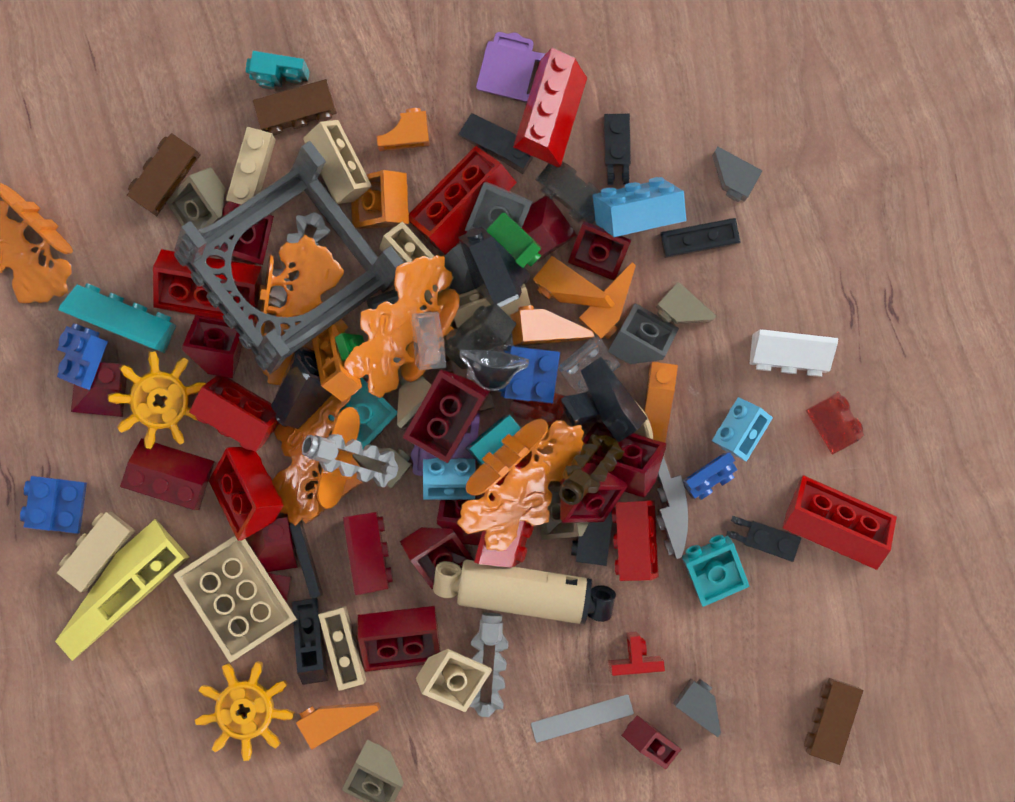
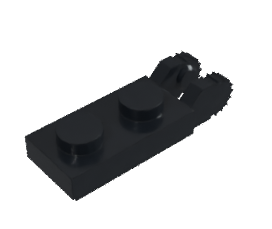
[604,113,631,185]
[726,516,801,562]

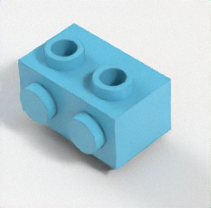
[712,397,773,462]
[423,458,475,500]

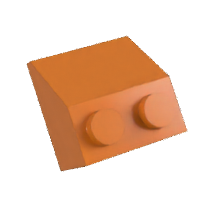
[351,170,409,229]

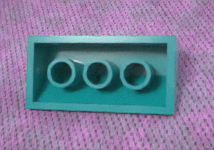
[58,283,177,353]

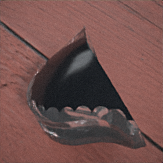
[460,350,529,391]

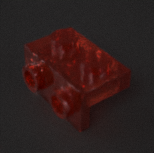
[509,392,565,428]
[806,392,864,455]

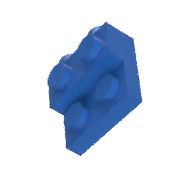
[57,323,108,390]
[498,345,560,403]
[682,452,738,500]
[20,476,87,534]

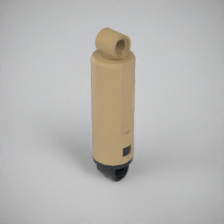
[433,559,616,625]

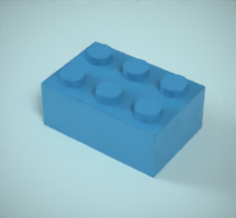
[592,177,686,237]

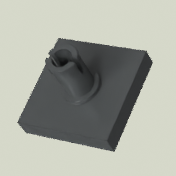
[465,181,533,231]

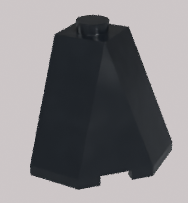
[459,226,530,309]
[271,346,332,429]

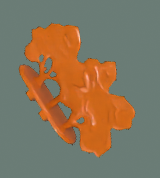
[0,183,73,303]
[255,235,348,385]
[344,255,460,398]
[272,394,360,526]
[457,419,584,551]

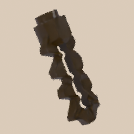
[559,434,624,505]

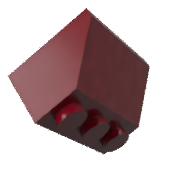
[403,370,490,464]
[582,422,666,498]
[120,438,215,510]
[343,512,393,595]
[358,606,441,672]

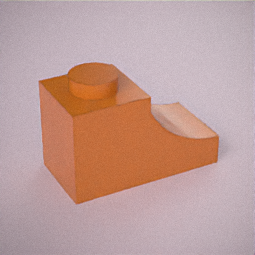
[377,108,430,151]

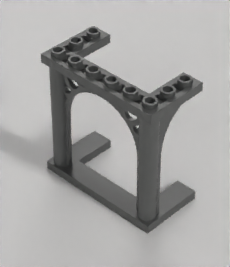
[174,141,404,374]

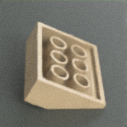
[174,536,297,663]

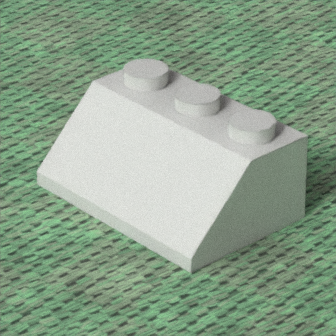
[749,329,838,377]

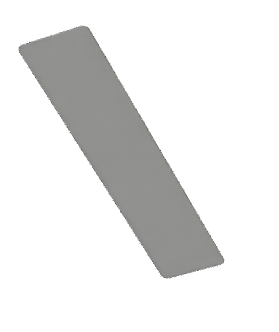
[531,695,634,743]

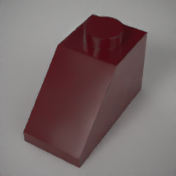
[621,715,682,769]

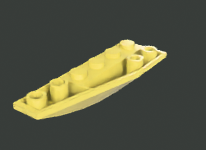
[55,519,190,661]

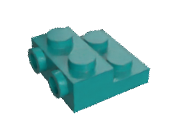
[246,51,310,89]
[328,378,398,449]
[681,535,750,607]

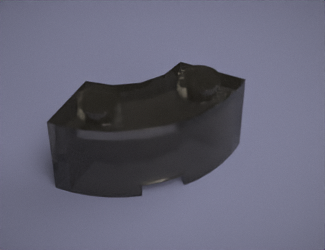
[535,161,601,224]
[441,303,517,369]

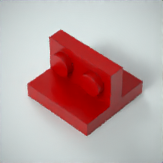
[608,632,665,676]

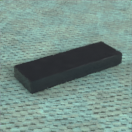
[660,218,741,258]
[289,521,323,599]

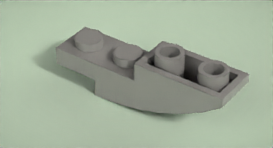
[655,456,688,559]

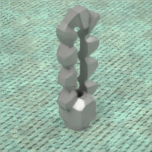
[268,212,331,308]
[302,434,398,487]
[469,613,509,717]

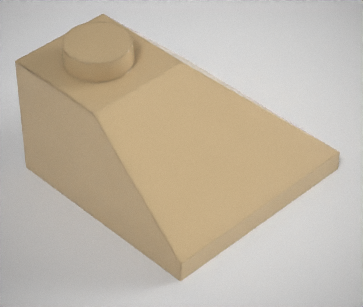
[416,649,492,712]

